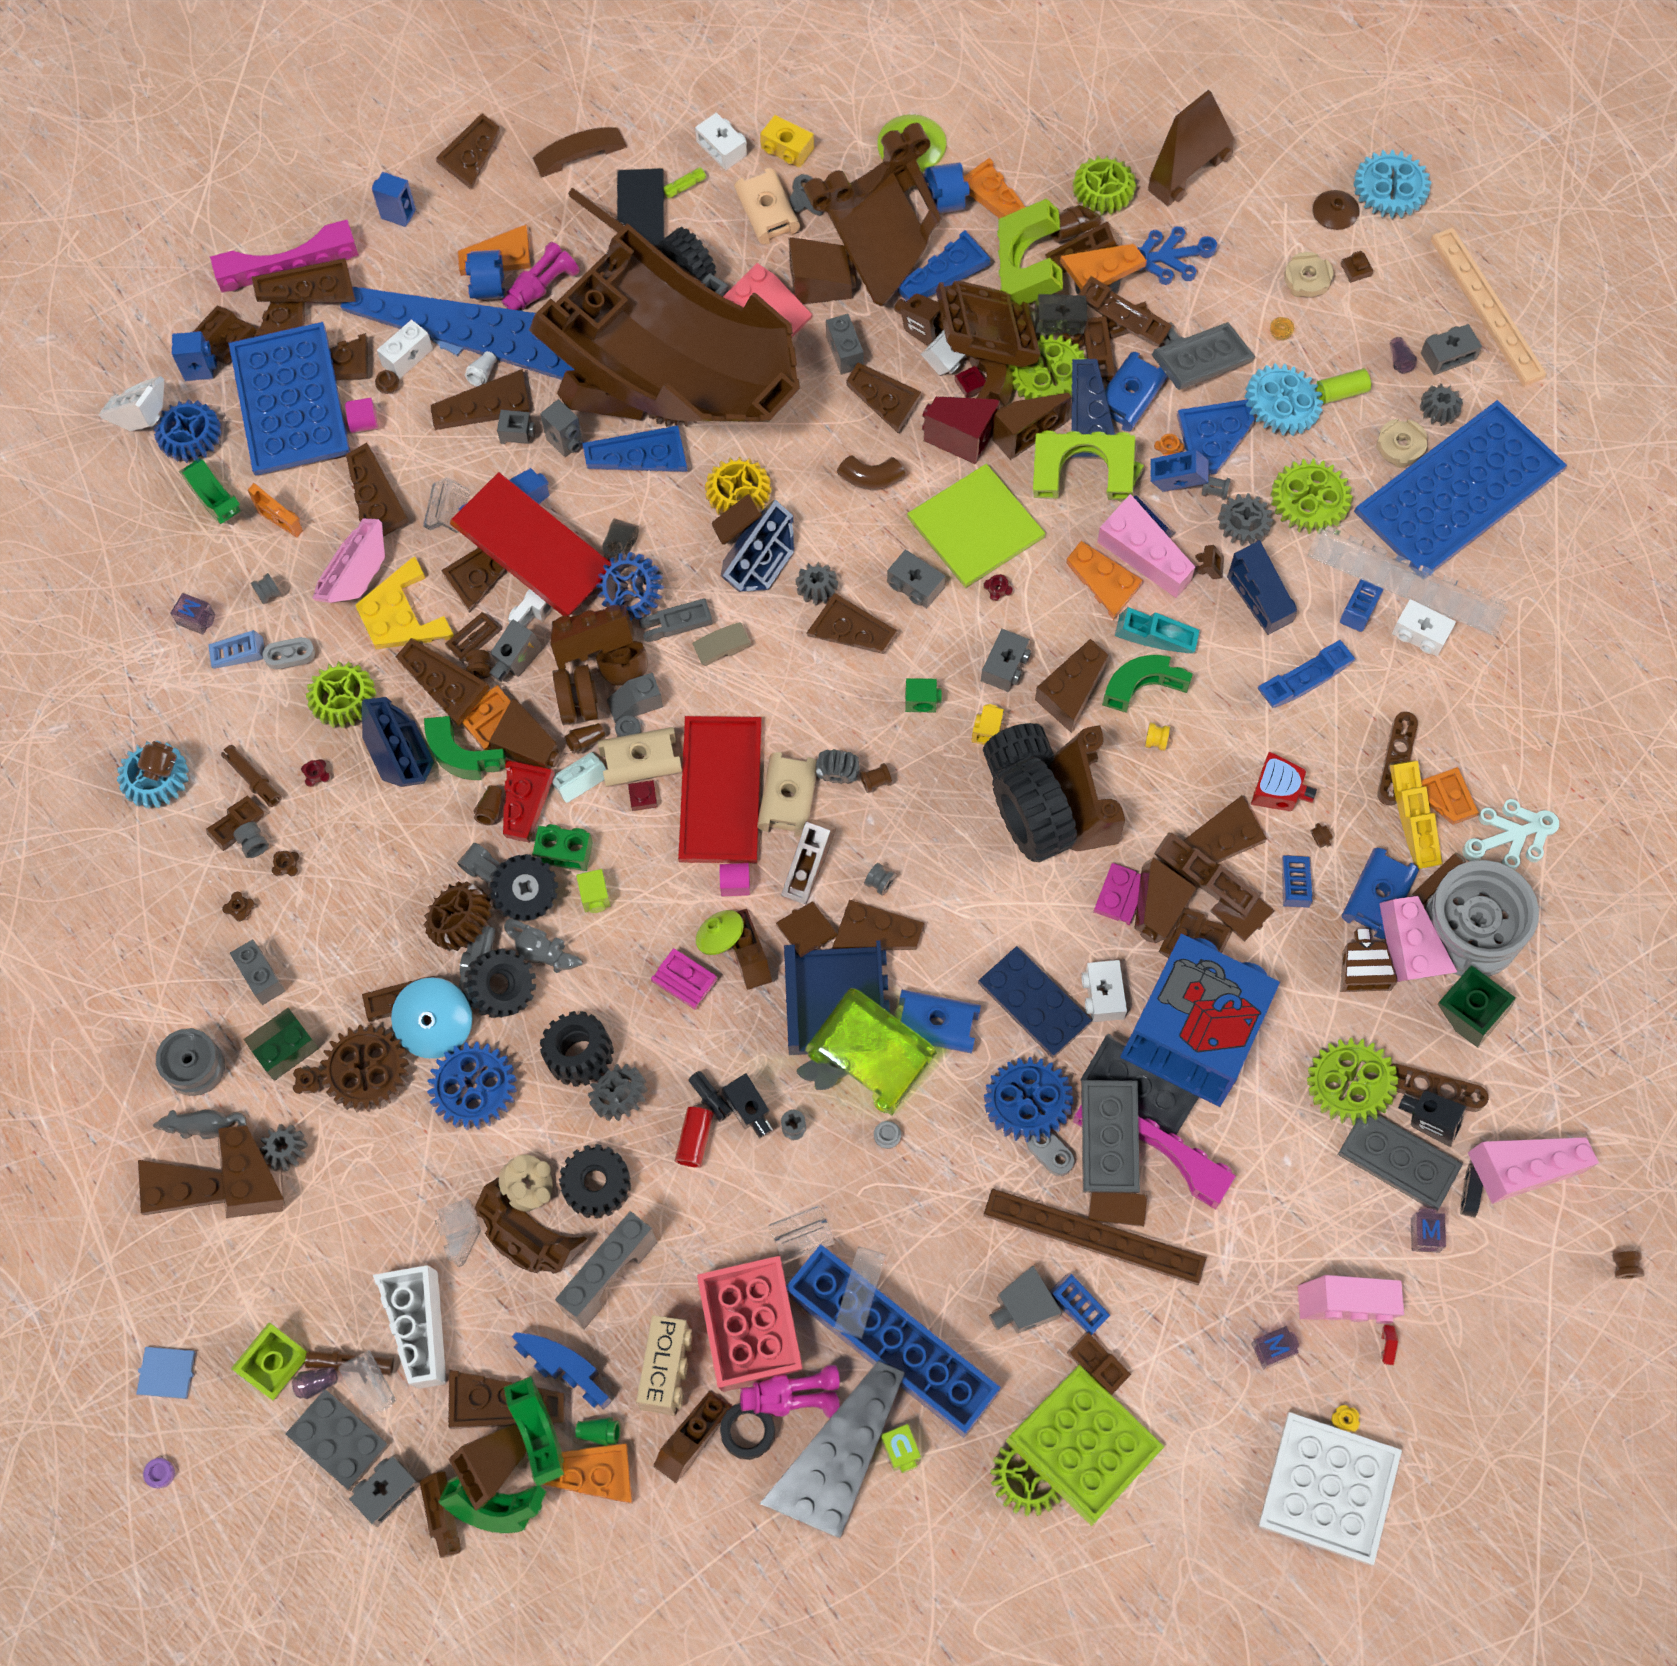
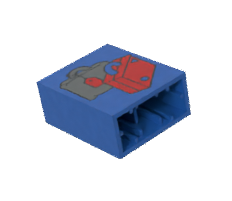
[1120,933,1280,1107]

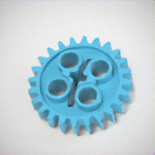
[1353,149,1431,218]
[1244,363,1323,436]

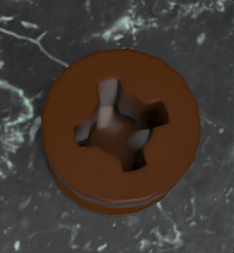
[466,650,492,679]
[1612,1251,1645,1279]

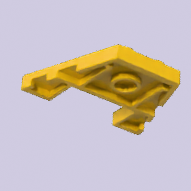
[355,557,454,649]

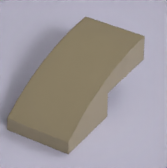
[692,622,752,667]

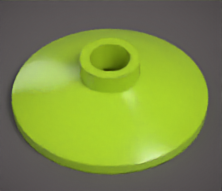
[696,910,744,955]

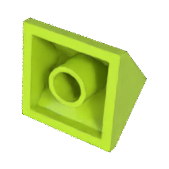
[231,1322,307,1401]

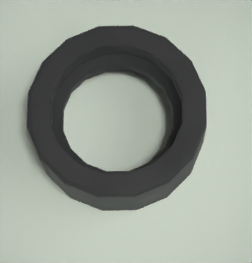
[720,1403,775,1460]

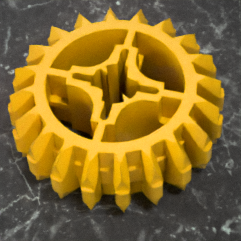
[705,456,771,515]

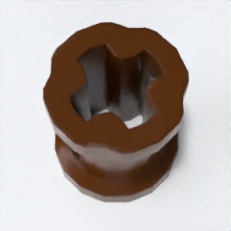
[860,763,892,793]

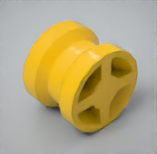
[1145,722,1170,751]

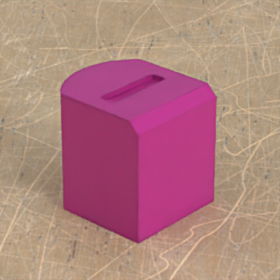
[345,397,378,433]
[719,863,750,897]

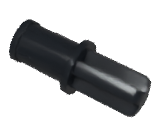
[688,1071,733,1122]

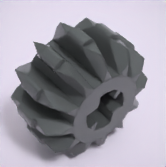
[1420,383,1463,426]
[796,561,838,606]
[816,749,860,784]
[259,1124,308,1171]

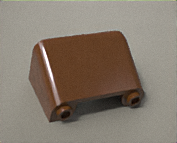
[1047,725,1125,851]

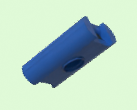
[1104,352,1168,432]
[1341,848,1419,939]
[892,989,981,1054]

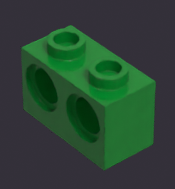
[532,824,593,871]

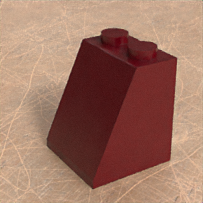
[922,396,1000,465]

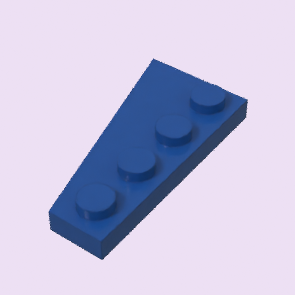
[582,426,688,472]

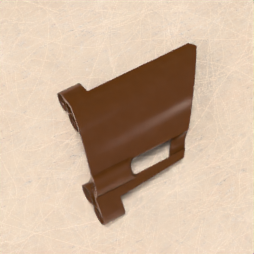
[804,123,942,307]

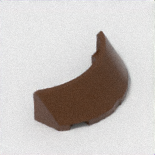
[475,1177,588,1274]

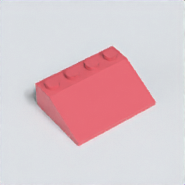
[723,263,812,337]
[697,1256,803,1392]

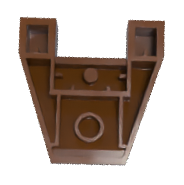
[1148,90,1235,207]

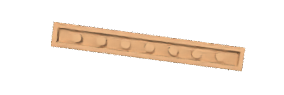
[1431,228,1547,387]

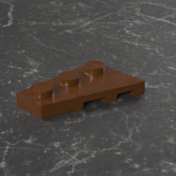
[436,113,500,190]
[330,333,368,380]
[441,548,506,613]
[807,593,898,654]
[138,1160,224,1216]

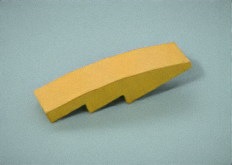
[1390,760,1442,869]

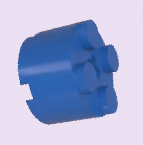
[924,162,969,214]
[465,250,505,300]

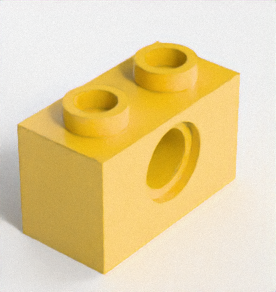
[760,115,814,168]

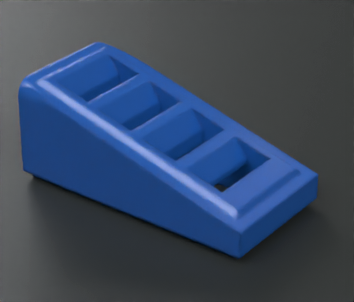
[1340,578,1384,632]
[1282,855,1312,908]
[1049,1274,1110,1335]

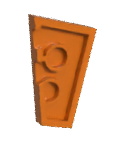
[1060,243,1147,290]
[1066,541,1143,620]

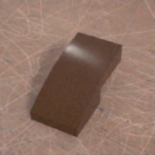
[206,795,264,851]
[1067,1333,1131,1395]

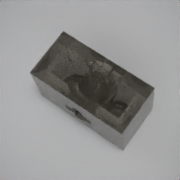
[1034,294,1087,335]

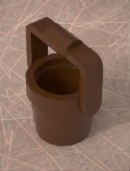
[1050,205,1101,242]

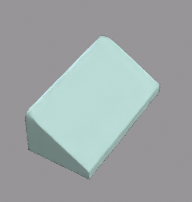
[552,752,606,803]

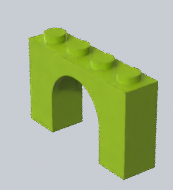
[997,198,1063,305]
[1033,431,1135,500]

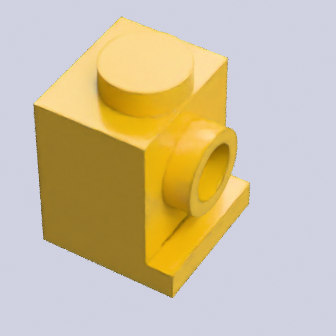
[971,704,1004,745]

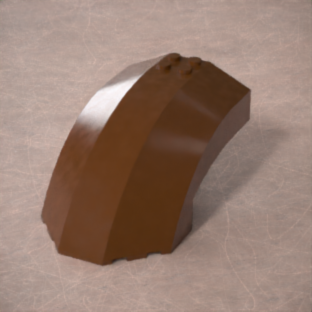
[529,223,800,422]

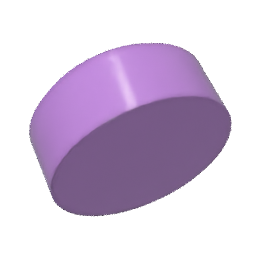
[143,1458,175,1489]

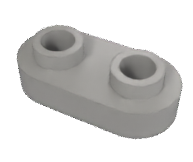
[263,637,315,669]
[1026,1131,1074,1176]

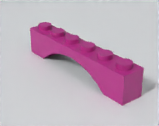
[210,219,359,293]
[1073,1106,1236,1210]

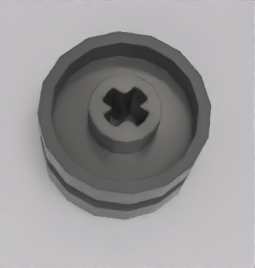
[156,1028,225,1096]

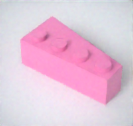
[1097,494,1195,598]
[1467,1138,1599,1204]

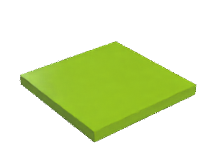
[907,463,1046,588]
[1006,1364,1164,1526]

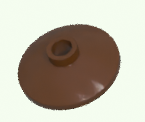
[1312,190,1360,230]

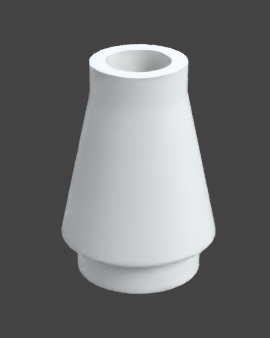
[465,351,497,386]

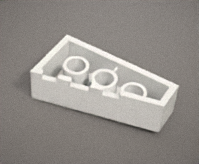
[373,1265,447,1389]

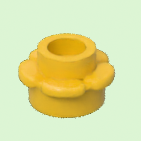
[1331,1405,1360,1432]

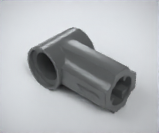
[457,842,499,883]

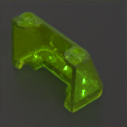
[805,988,937,1116]

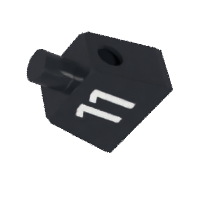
[721,1073,773,1139]
[1398,1091,1466,1147]

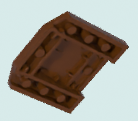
[936,281,1041,367]

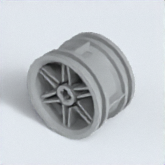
[1424,860,1539,977]

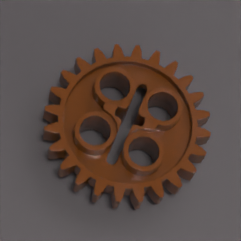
[319,1024,410,1112]

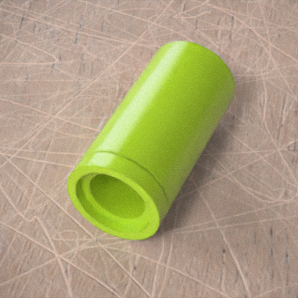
[1316,368,1371,405]

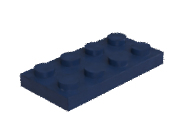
[978,946,1092,1059]

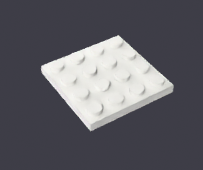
[1258,1412,1402,1566]

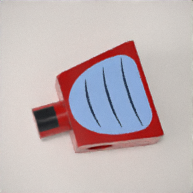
[1251,752,1317,811]

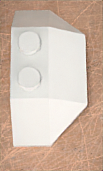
[98,376,164,431]

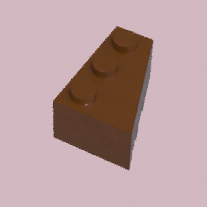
[557,370,644,420]
[550,605,634,669]
[1035,639,1109,733]
[218,1125,284,1218]

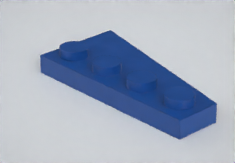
[898,230,990,301]

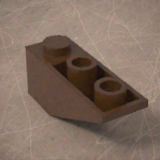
[732,908,772,990]
[653,1391,731,1483]

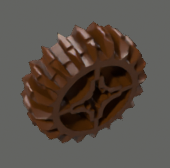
[423,881,493,951]

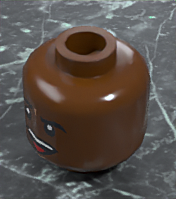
[137,741,177,781]

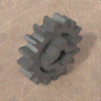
[1218,493,1273,546]
[588,1064,648,1121]

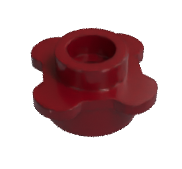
[983,574,1013,601]
[301,759,330,787]

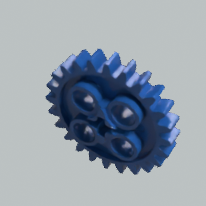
[427,1042,517,1130]
[984,1057,1074,1143]

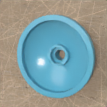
[391,977,473,1059]

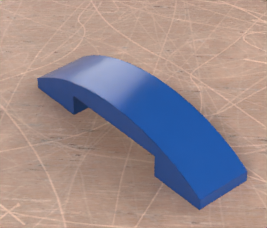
[1257,640,1355,708]

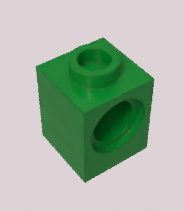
[905,678,942,713]

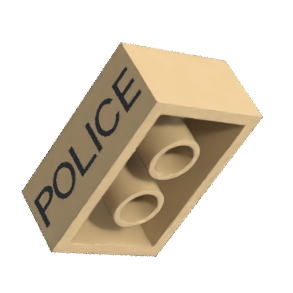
[636,1315,694,1416]

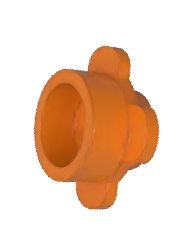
[1154,433,1184,456]

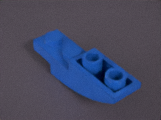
[511,1332,612,1410]

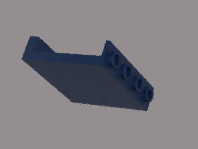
[784,940,891,1055]

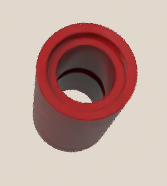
[674,1107,714,1168]

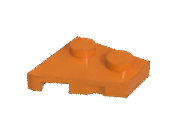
[248,483,303,538]

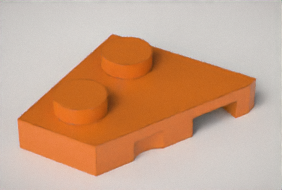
[462,685,511,750]
[1421,767,1479,825]

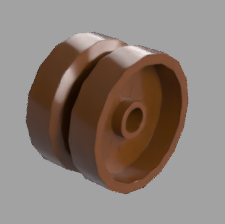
[552,664,598,726]

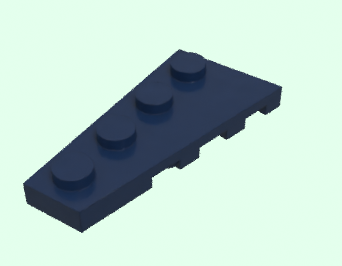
[1071,359,1115,459]

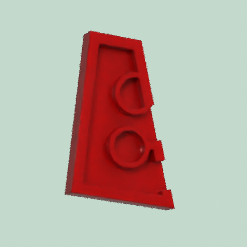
[503,760,555,843]

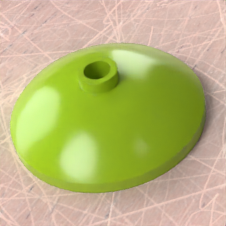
[877,114,946,172]

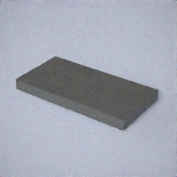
[1152,322,1255,390]
[1081,1080,1140,1193]
[1337,1114,1463,1212]

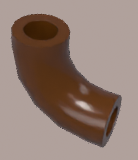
[837,455,906,490]

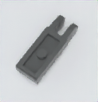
[639,598,713,642]

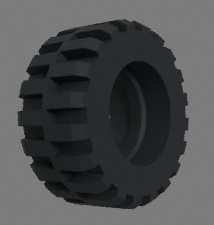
[992,757,1077,862]

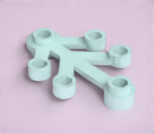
[1462,799,1559,870]

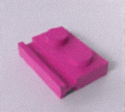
[1094,863,1141,925]
[651,948,717,1010]

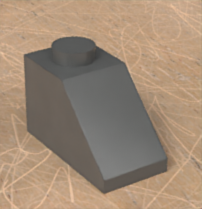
[607,673,663,723]

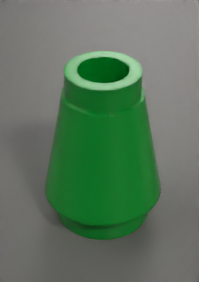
[576,1417,620,1446]

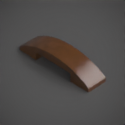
[533,127,627,178]
[1078,276,1172,346]

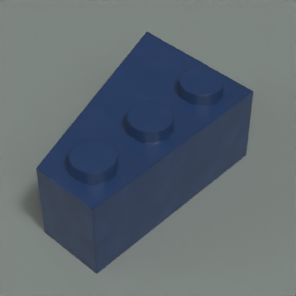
[1227,540,1297,635]

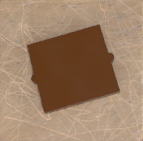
[1210,898,1274,942]
[776,901,837,957]

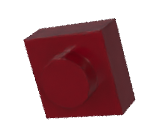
[954,365,986,398]
[628,780,658,811]

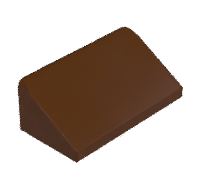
[712,494,762,545]
[1088,1193,1147,1227]

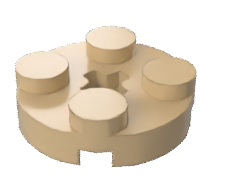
[1284,252,1333,297]
[1376,419,1427,468]
[499,1155,552,1212]

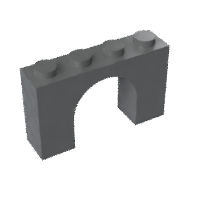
[555,1211,657,1330]

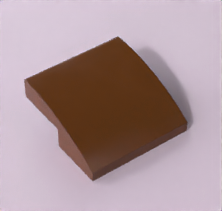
[193,305,257,365]
[1159,908,1232,958]

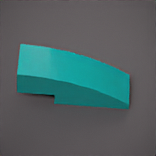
[1115,607,1200,654]

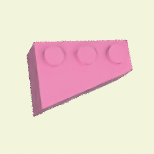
[1379,896,1457,982]
[1298,1275,1404,1324]

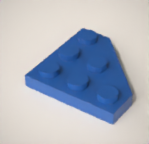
[1177,399,1255,475]

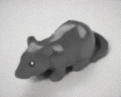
[504,919,583,973]
[153,1109,247,1139]

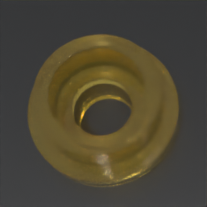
[1270,317,1294,341]

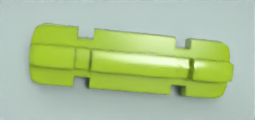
[664,167,706,198]

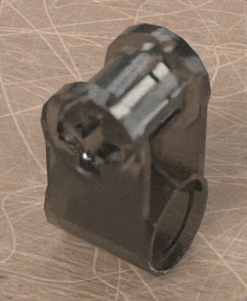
[602,518,639,562]

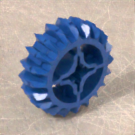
[154,399,222,463]
[597,552,664,621]

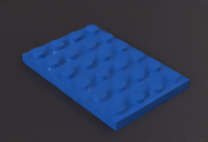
[229,322,350,476]

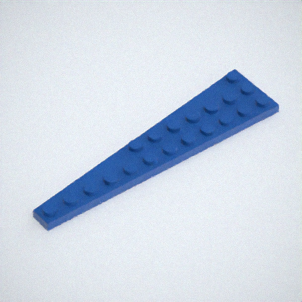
[340,286,574,380]

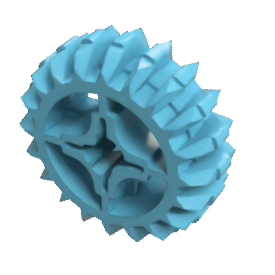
[116,740,189,809]

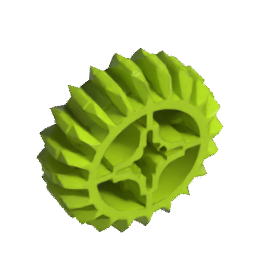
[1073,155,1136,215]
[306,661,376,729]
[990,1443,1061,1517]

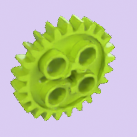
[1009,334,1086,399]
[1270,458,1353,534]
[1307,1038,1398,1125]

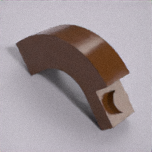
[966,355,1013,406]

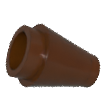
[565,723,605,754]
[473,785,502,826]

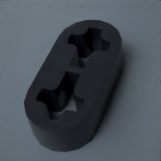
[1460,1164,1483,1218]

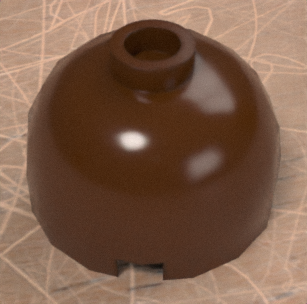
[596,641,648,686]

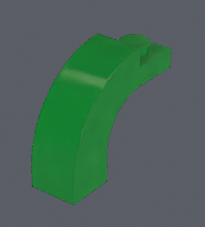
[178,458,241,524]
[1102,655,1193,713]
[424,716,506,780]
[504,1376,565,1486]
[438,1476,546,1534]

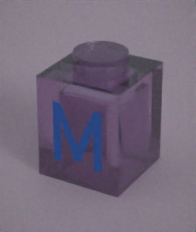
[170,592,215,635]
[1410,1209,1446,1253]
[1251,1326,1300,1370]

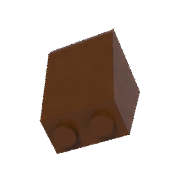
[789,237,856,305]

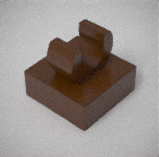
[1341,250,1373,283]
[1195,544,1224,579]

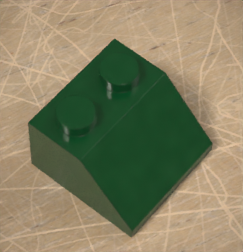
[1438,965,1516,1048]
[244,1007,319,1081]

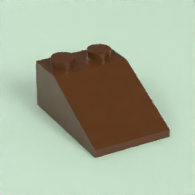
[993,393,1071,460]

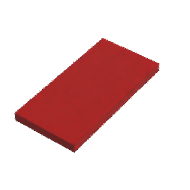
[450,472,612,617]
[678,716,762,864]

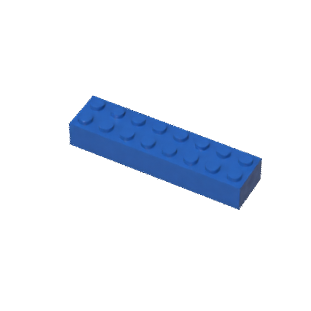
[786,1244,1001,1438]

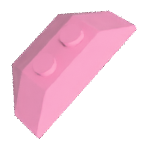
[312,518,385,603]

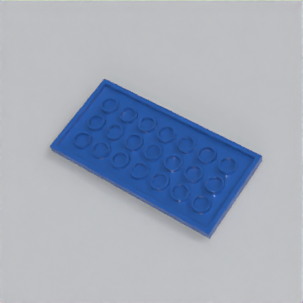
[1354,400,1567,580]

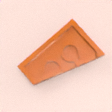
[963,157,1025,219]
[458,224,531,276]
[542,1444,632,1504]

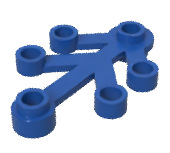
[1137,226,1217,285]

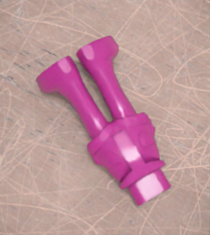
[501,242,580,310]
[740,1365,840,1419]

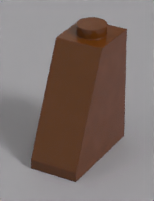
[489,699,560,769]
[1134,857,1196,943]
[449,1424,527,1511]

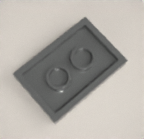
[285,1389,389,1491]

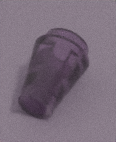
[1390,337,1417,373]
[292,1367,338,1399]

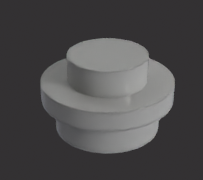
[874,1121,901,1149]

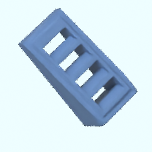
[208,630,265,669]

